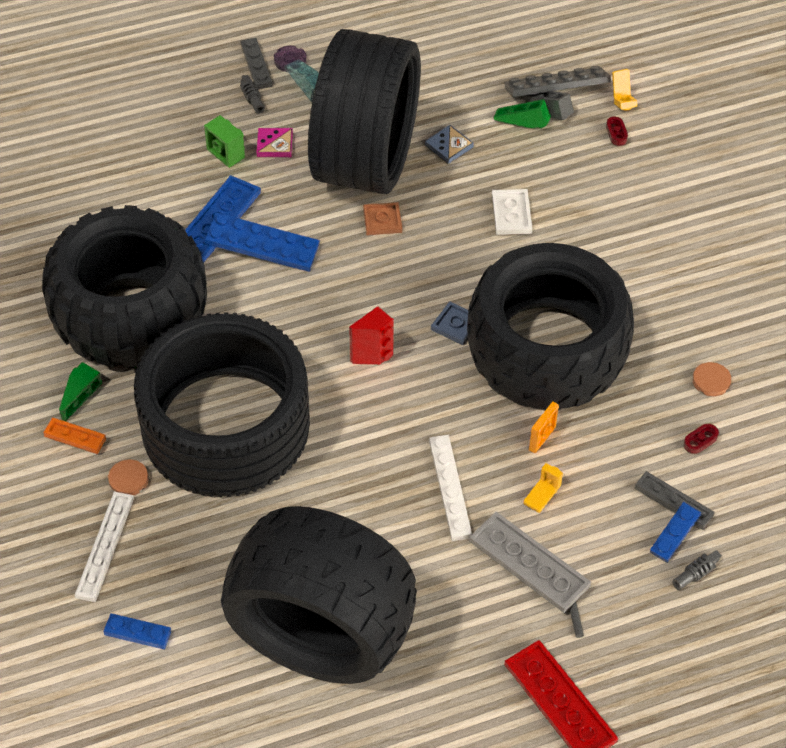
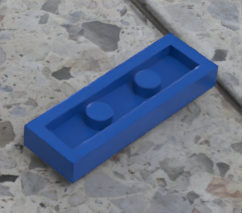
[650,502,701,563]
[103,613,172,650]

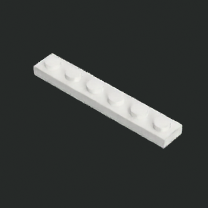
[429,435,472,541]

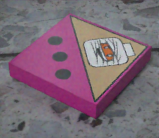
[257,128,293,157]

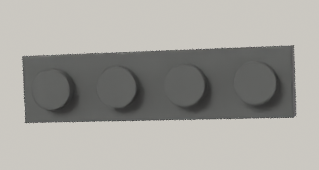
[240,38,272,89]
[635,471,715,530]

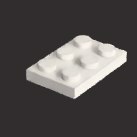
[492,189,532,235]

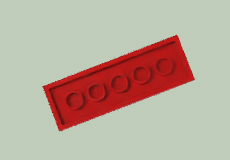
[504,640,619,748]

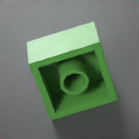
[204,115,245,168]

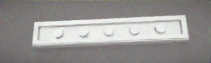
[75,492,134,602]

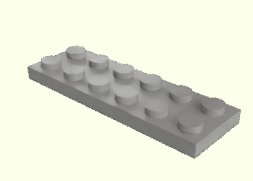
[469,512,591,613]

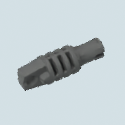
[240,75,265,114]
[672,550,722,590]

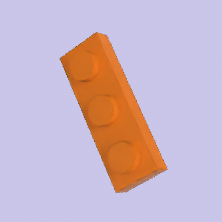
[43,417,106,454]

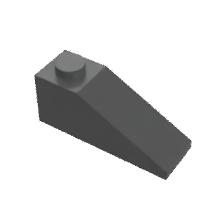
[523,91,574,120]

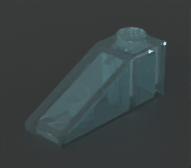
[285,59,319,102]

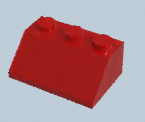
[349,306,394,365]

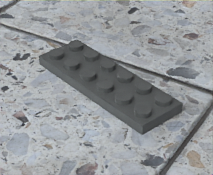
[504,66,611,97]

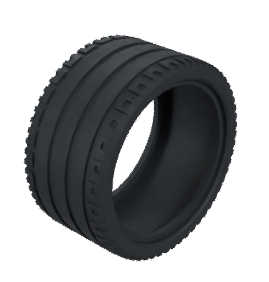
[308,29,421,194]
[134,312,310,497]

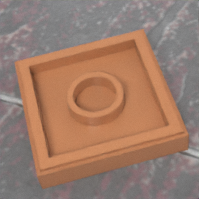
[363,202,402,235]

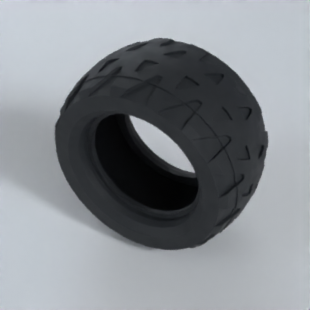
[467,243,634,410]
[221,506,417,684]

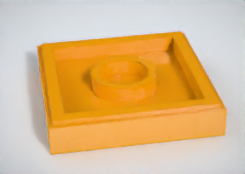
[529,401,559,454]

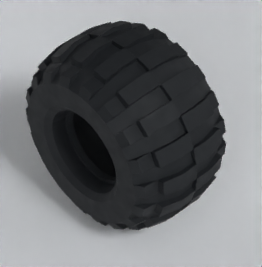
[42,205,207,368]

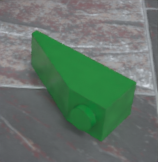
[493,99,551,129]
[59,362,102,422]

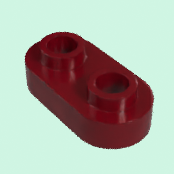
[606,116,628,146]
[683,424,719,454]

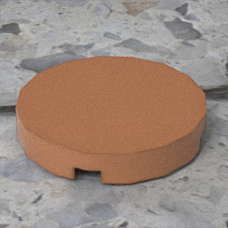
[693,362,731,397]
[108,459,149,495]

